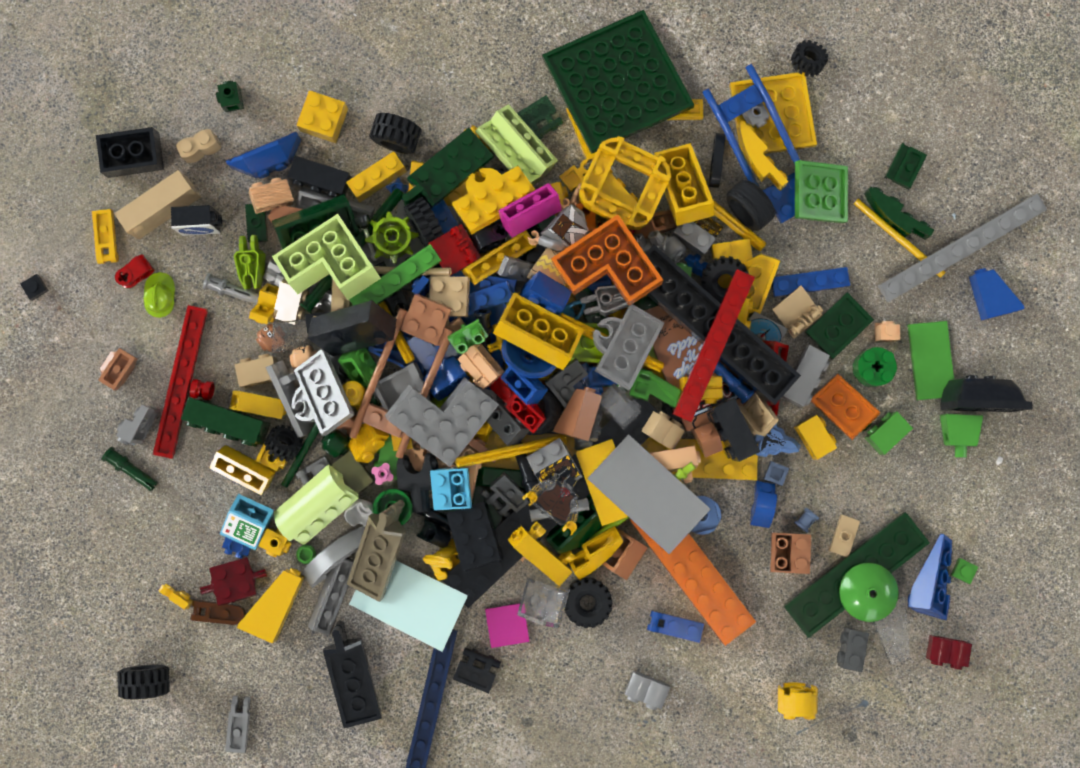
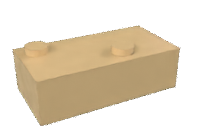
[114,170,201,239]

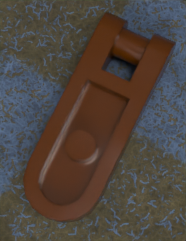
[190,600,246,625]

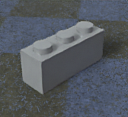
[782,345,830,408]

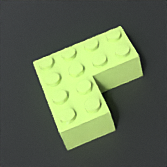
[272,214,381,300]

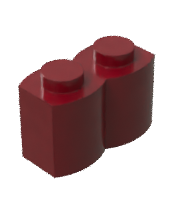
[926,635,972,670]

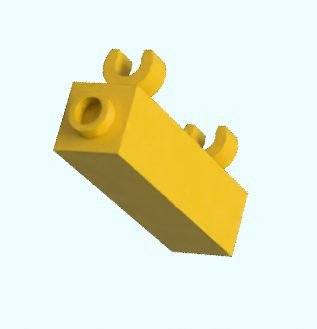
[508,521,576,586]

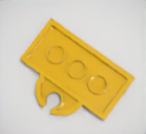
[452,166,535,235]

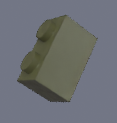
[332,451,375,495]

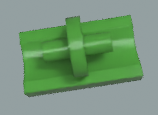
[447,319,489,354]

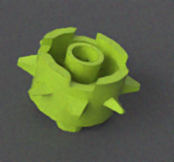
[365,212,419,264]

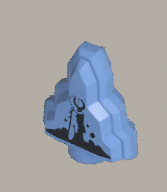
[754,424,801,457]

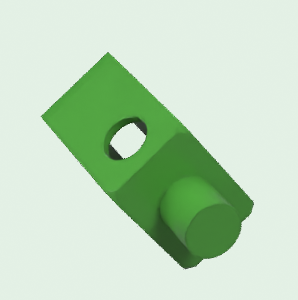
[940,414,983,458]

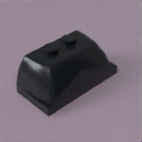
[940,375,1033,412]

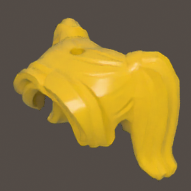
[423,539,460,581]

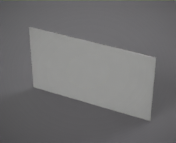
[587,434,711,554]

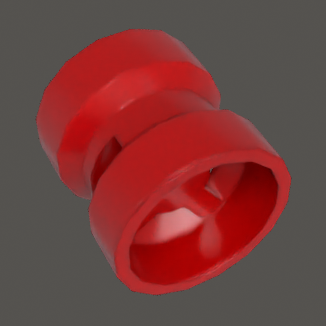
[190,379,215,401]

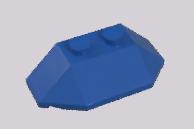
[226,132,301,179]

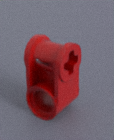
[115,254,155,289]

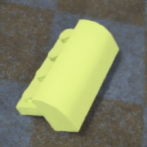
[475,104,558,185]
[274,464,359,545]

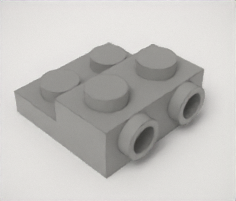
[116,405,160,445]

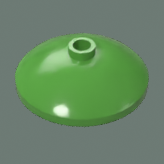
[839,563,899,622]

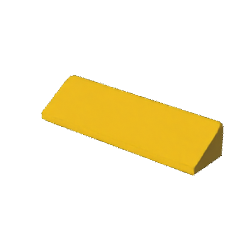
[462,230,537,285]

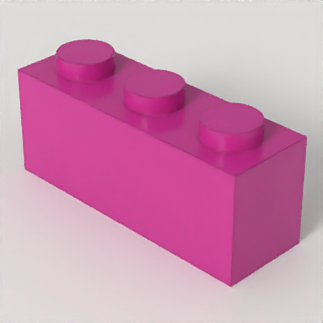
[498,183,562,238]

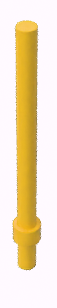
[853,198,946,278]

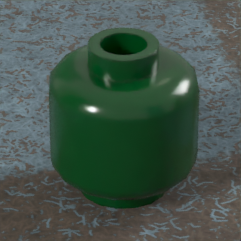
[321,429,350,458]

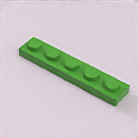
[349,244,442,306]

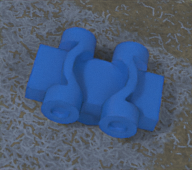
[684,253,708,278]
[222,537,251,559]

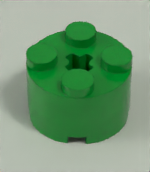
[852,347,897,387]
[373,489,414,526]

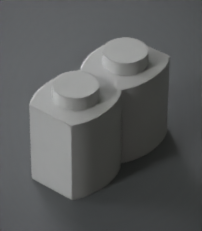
[625,671,670,711]

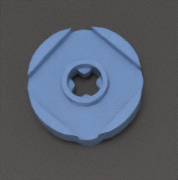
[691,496,721,535]

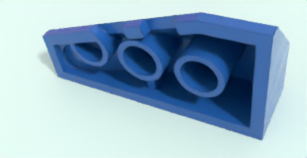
[908,534,952,620]

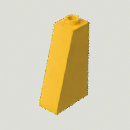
[237,568,305,643]

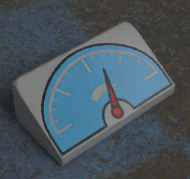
[748,311,788,342]

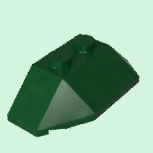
[546,494,602,554]

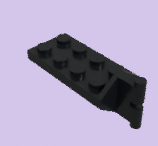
[323,621,382,728]

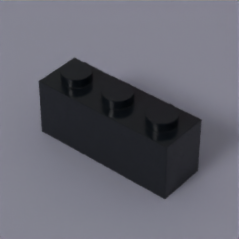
[288,156,352,198]

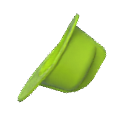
[143,272,175,318]

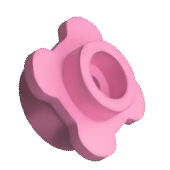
[371,463,394,485]

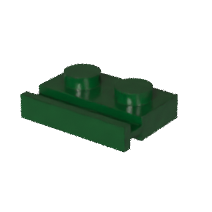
[884,143,927,190]

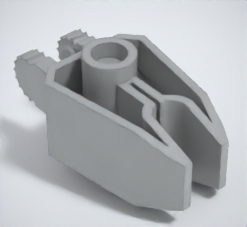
[580,285,629,317]

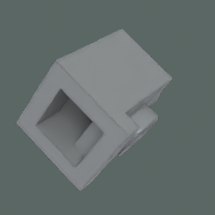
[742,103,769,129]

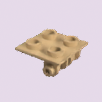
[772,285,823,339]

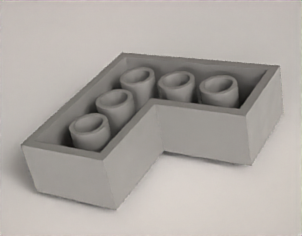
[385,377,499,467]

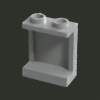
[373,362,433,410]

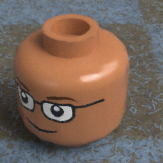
[255,324,285,352]

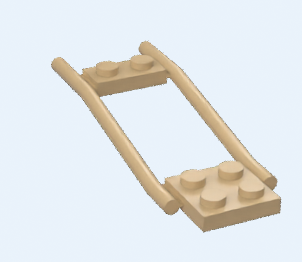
[313,266,470,326]

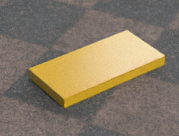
[575,439,628,526]

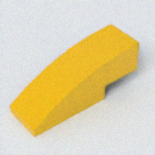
[569,526,624,581]

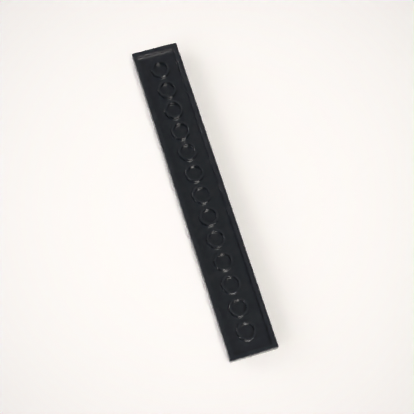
[443,398,659,608]

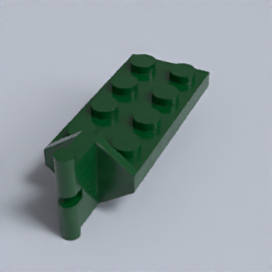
[402,127,494,208]

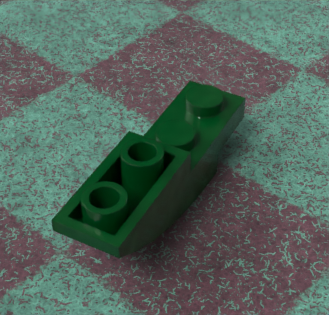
[864,187,934,240]

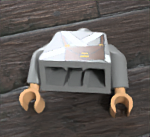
[528,198,589,252]

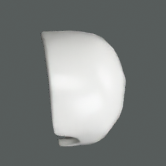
[344,499,374,527]

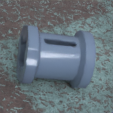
[794,508,819,533]

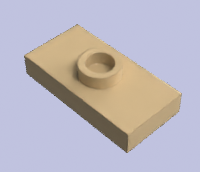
[828,514,860,557]

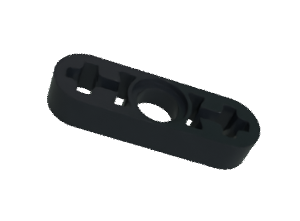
[709,133,725,188]

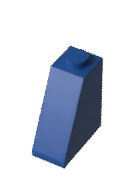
[969,268,1025,321]

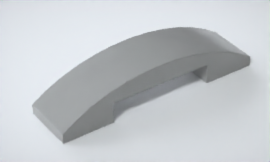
[302,526,365,588]

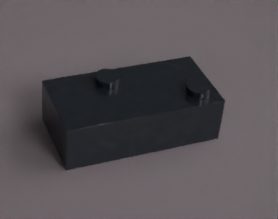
[307,300,397,356]

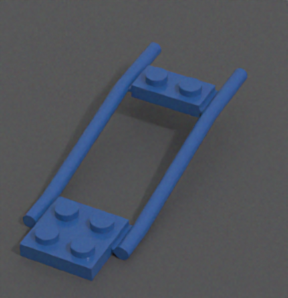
[702,64,800,224]

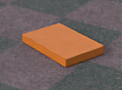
[811,374,880,440]

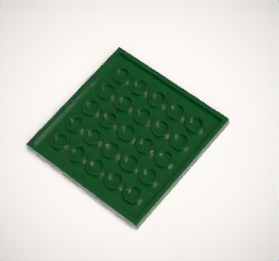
[542,10,694,154]

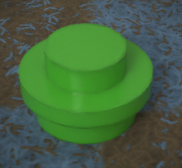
[296,545,316,564]

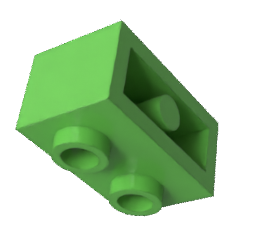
[338,348,377,389]

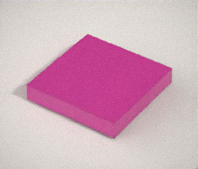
[485,602,530,648]

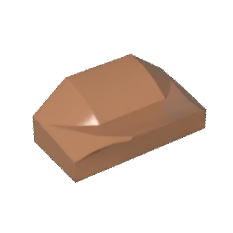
[98,348,137,391]

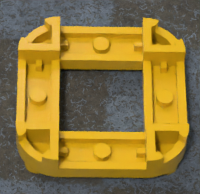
[579,136,671,230]

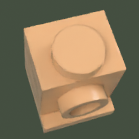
[874,321,900,342]

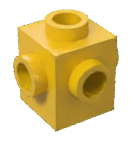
[259,528,292,557]

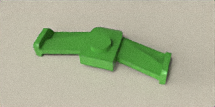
[602,368,682,409]

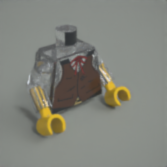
[522,475,579,536]

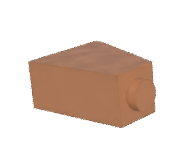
[553,387,602,441]

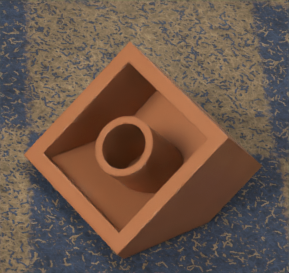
[602,527,648,580]

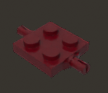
[200,557,267,606]

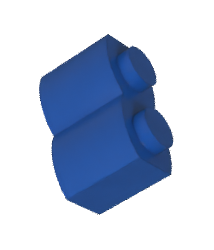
[423,356,470,401]

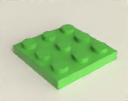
[795,160,848,223]

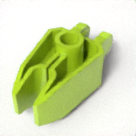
[233,235,266,289]

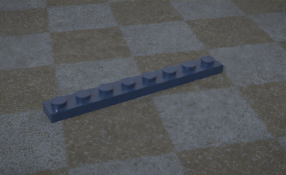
[406,629,458,768]

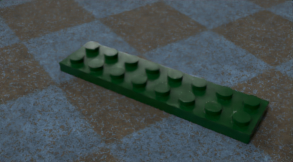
[783,512,930,638]

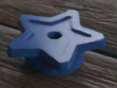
[386,178,409,200]

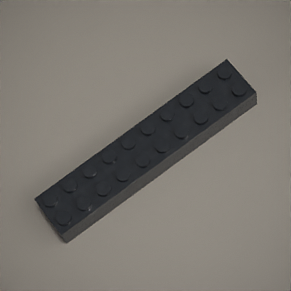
[645,244,801,405]

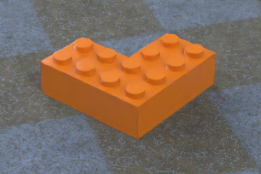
[551,214,663,306]

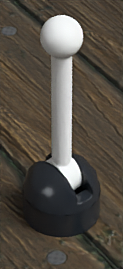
[354,214,378,261]

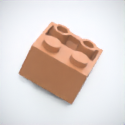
[770,533,811,574]

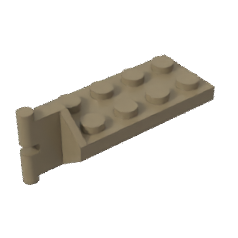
[347,500,406,602]

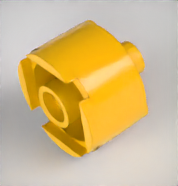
[778,682,818,720]

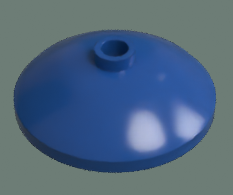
[501,340,556,379]

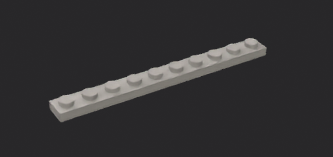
[878,193,1047,302]

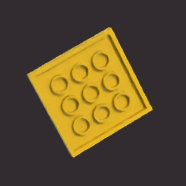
[729,72,817,154]

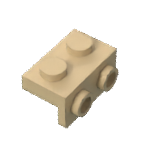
[738,393,779,437]

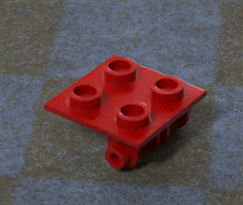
[428,224,481,276]

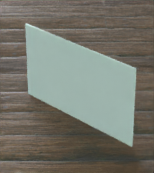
[349,560,468,652]

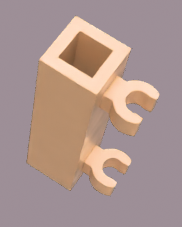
[650,446,701,484]

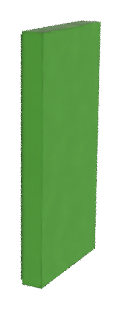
[907,321,954,401]

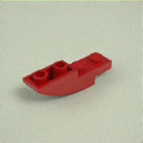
[489,374,546,434]

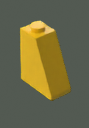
[229,391,286,419]

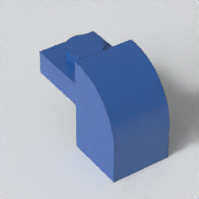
[750,481,777,528]

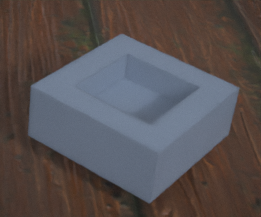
[763,461,789,486]

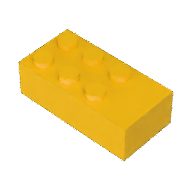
[654,143,714,226]
[493,292,584,370]

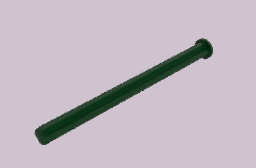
[299,188,404,314]

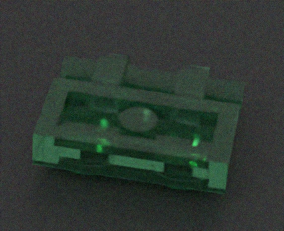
[517,95,563,140]

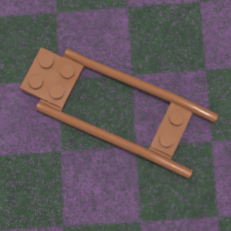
[349,293,454,459]

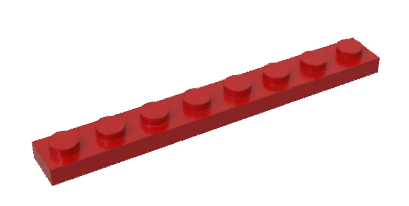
[672,269,755,422]
[153,305,208,459]

